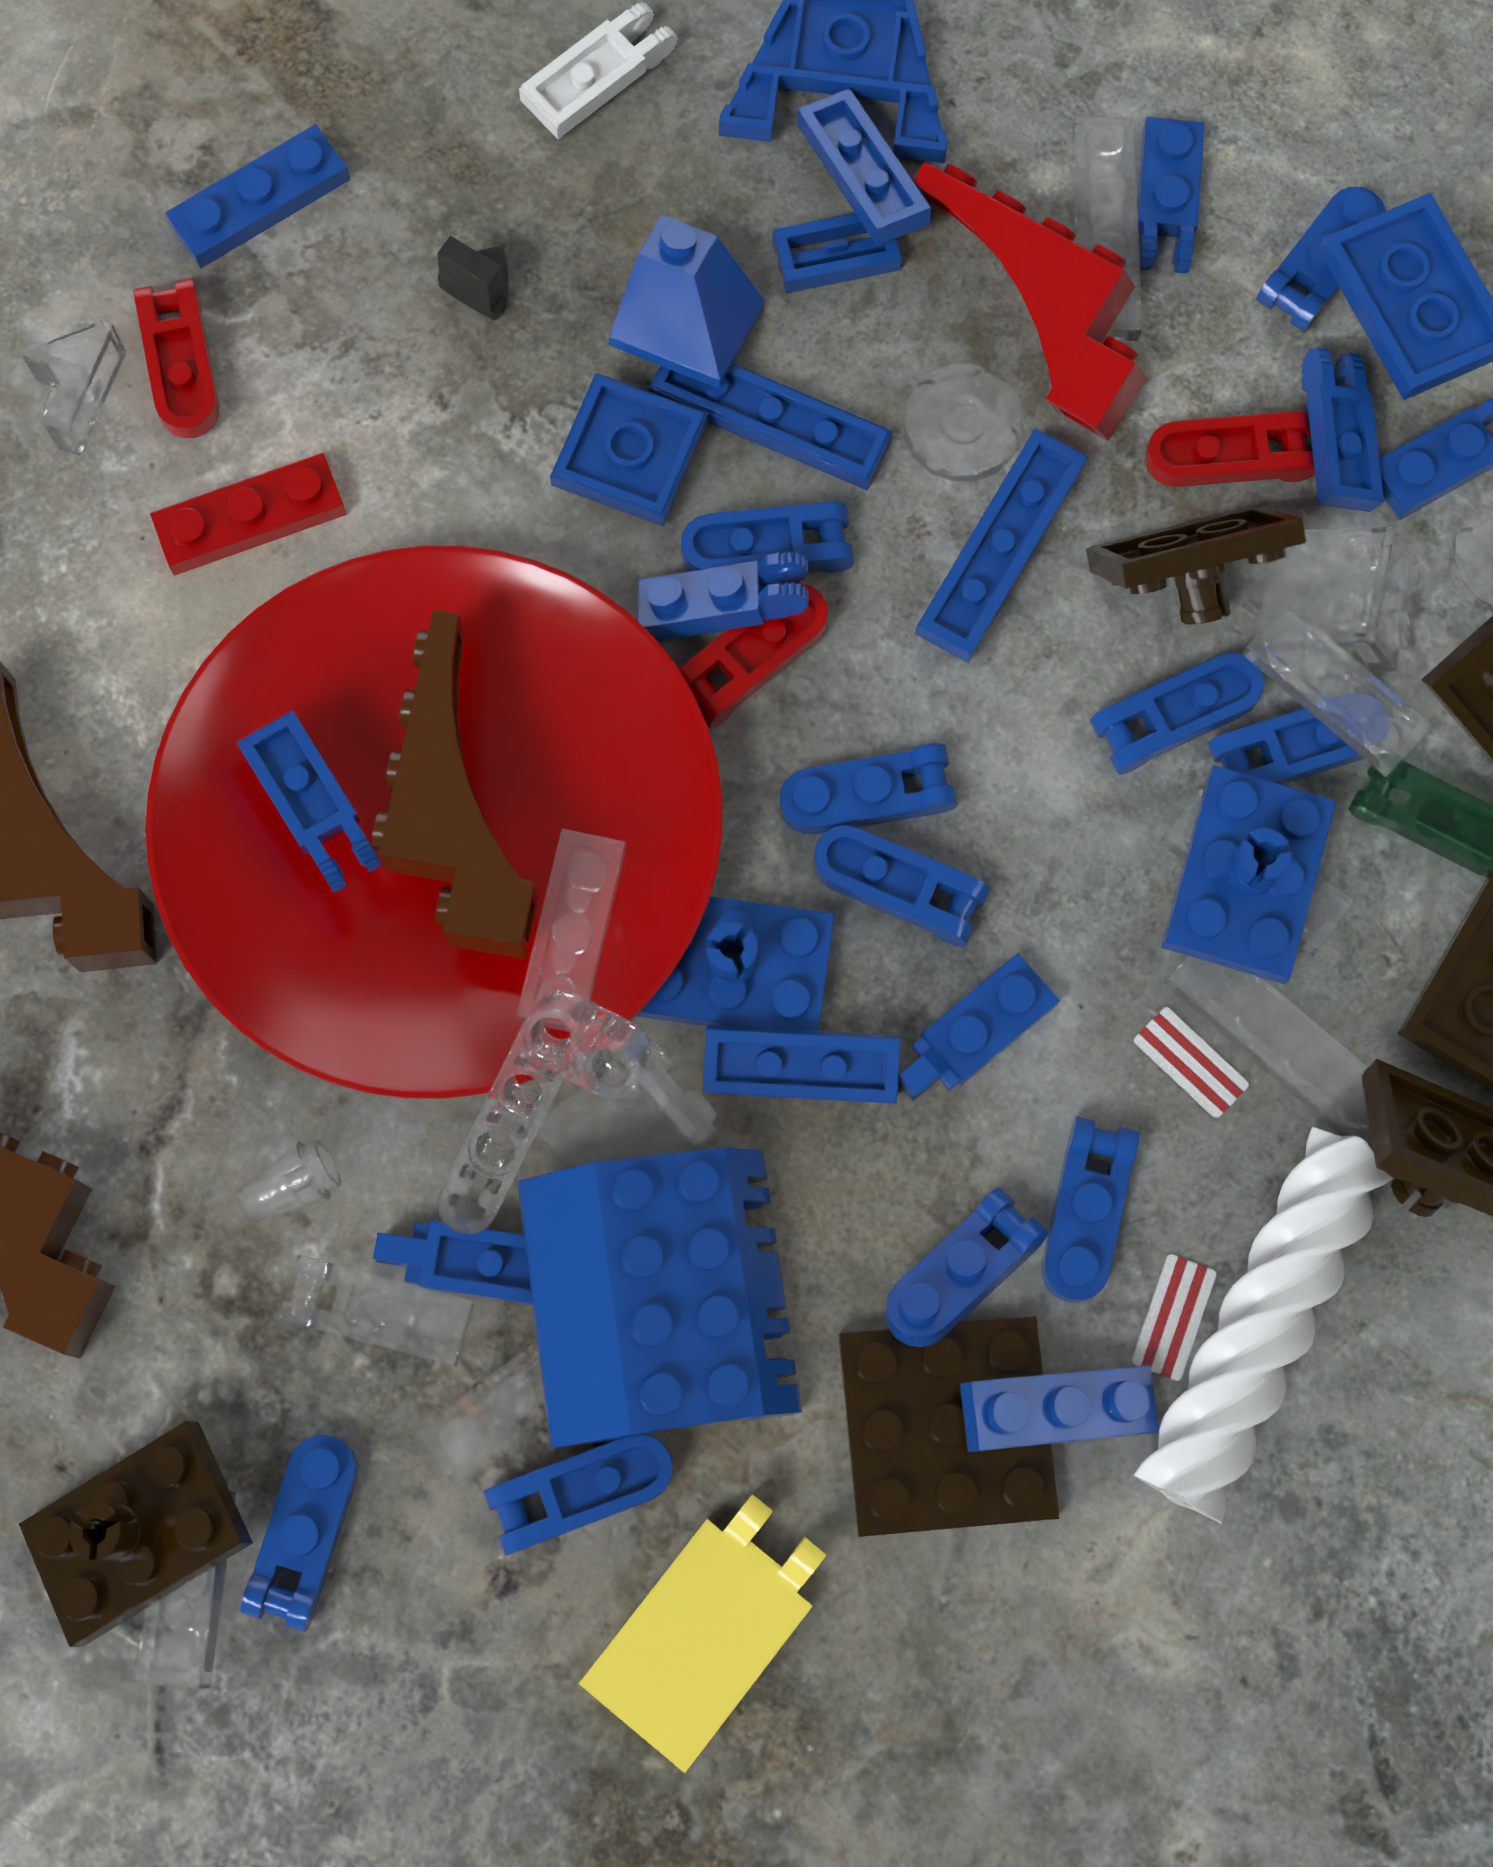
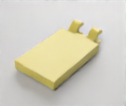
[579,1494,826,1773]

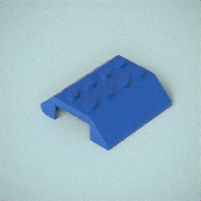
[517,1147,802,1449]

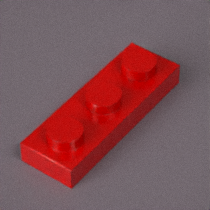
[150,452,347,576]

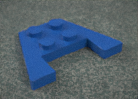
[719,0,947,163]

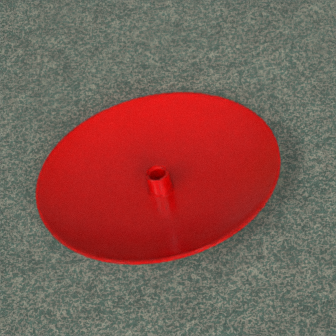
[145,546,722,1099]

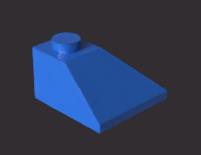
[608,215,765,389]

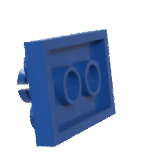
[1318,193,1493,400]
[1161,765,1336,984]
[636,896,835,1031]

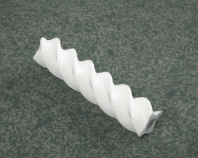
[1134,1127,1394,1524]

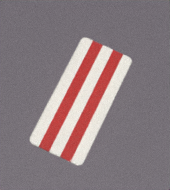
[1134,1007,1249,1118]
[1132,1254,1216,1381]

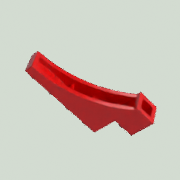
[913,162,1147,441]

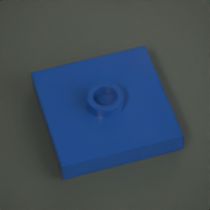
[550,373,708,527]

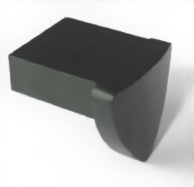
[437,235,509,320]

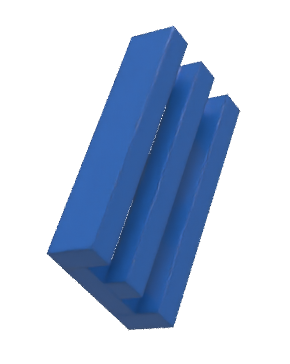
[772,213,902,294]

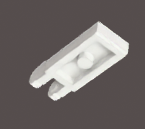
[519,2,678,139]

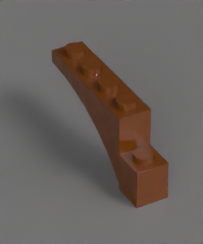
[372,609,539,960]
[0,661,156,972]
[0,1132,115,1359]

